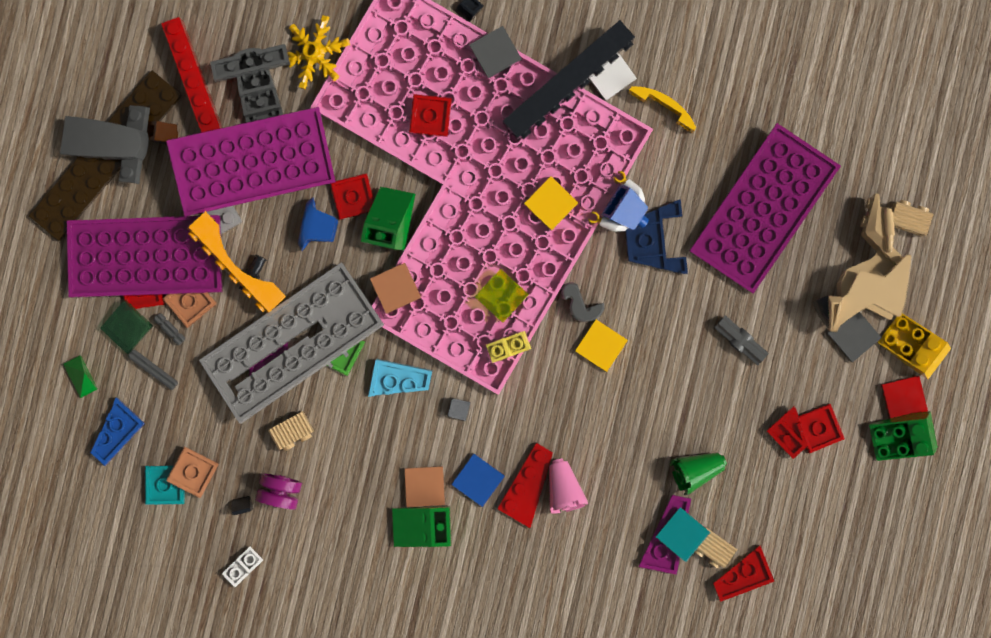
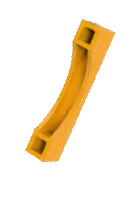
[187,211,286,313]

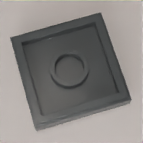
[469,26,522,79]
[827,312,882,363]

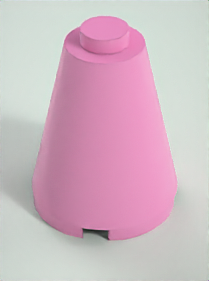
[549,459,588,514]

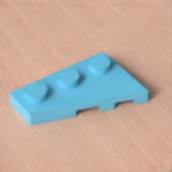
[368,359,433,397]

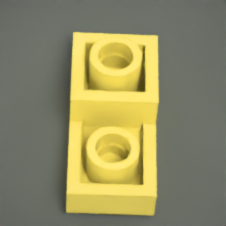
[486,331,531,363]

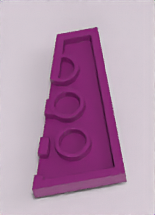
[639,495,691,575]

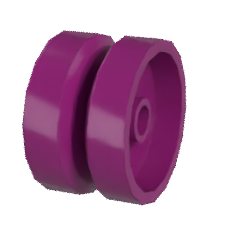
[255,473,302,510]

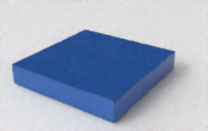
[451,454,505,507]

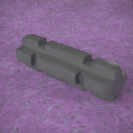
[153,313,185,345]

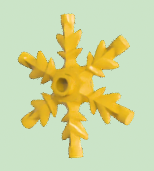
[287,15,350,90]

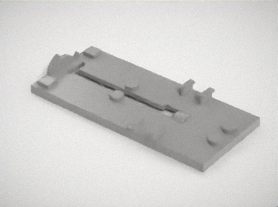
[199,262,384,424]

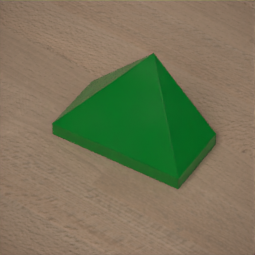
[63,355,98,398]

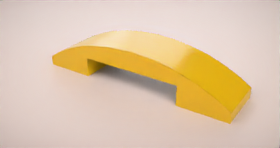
[628,86,696,133]

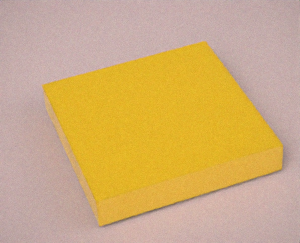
[524,176,578,231]
[575,319,628,372]

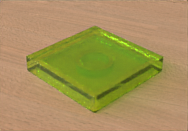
[475,269,529,323]

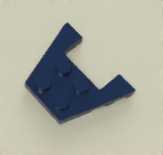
[626,200,688,274]

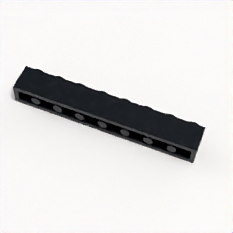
[503,20,635,141]

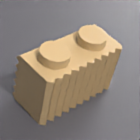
[892,200,934,237]
[268,411,314,451]
[695,526,737,568]

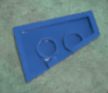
[91,397,145,466]

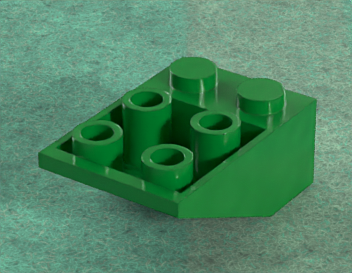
[361,187,416,250]
[869,411,938,461]
[392,506,452,547]

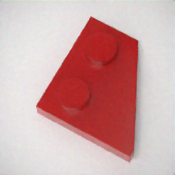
[767,406,807,459]

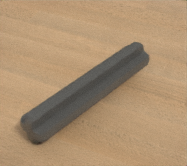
[128,350,178,390]

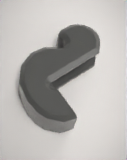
[561,282,605,322]

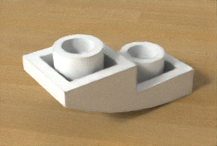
[222,547,263,588]

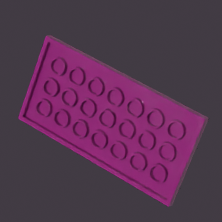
[166,107,336,217]
[690,123,841,294]
[67,215,222,298]

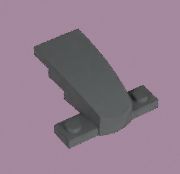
[210,44,290,122]
[60,105,150,184]

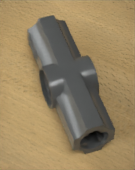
[714,315,769,366]

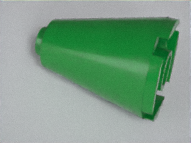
[670,452,727,495]

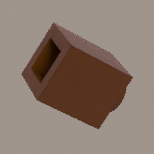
[147,121,178,144]

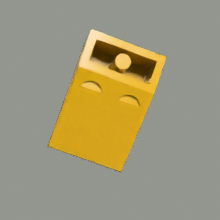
[878,313,951,379]

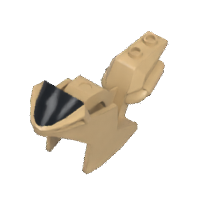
[813,193,911,332]

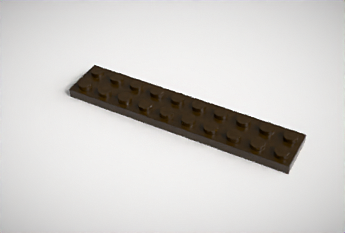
[29,70,182,241]

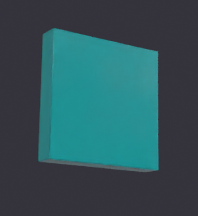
[145,465,185,505]
[656,507,711,562]

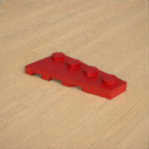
[497,443,553,528]

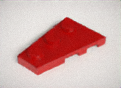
[713,546,775,602]

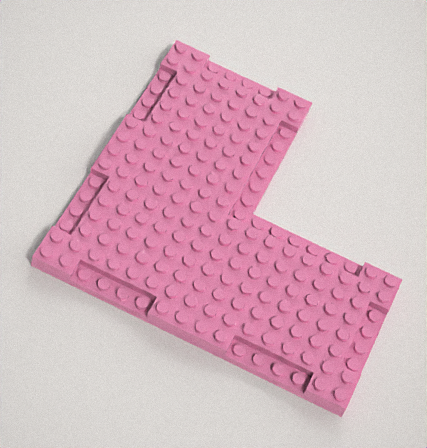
[311,0,653,395]

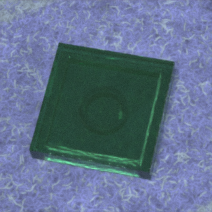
[100,300,153,354]

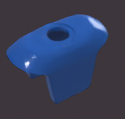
[298,197,338,251]

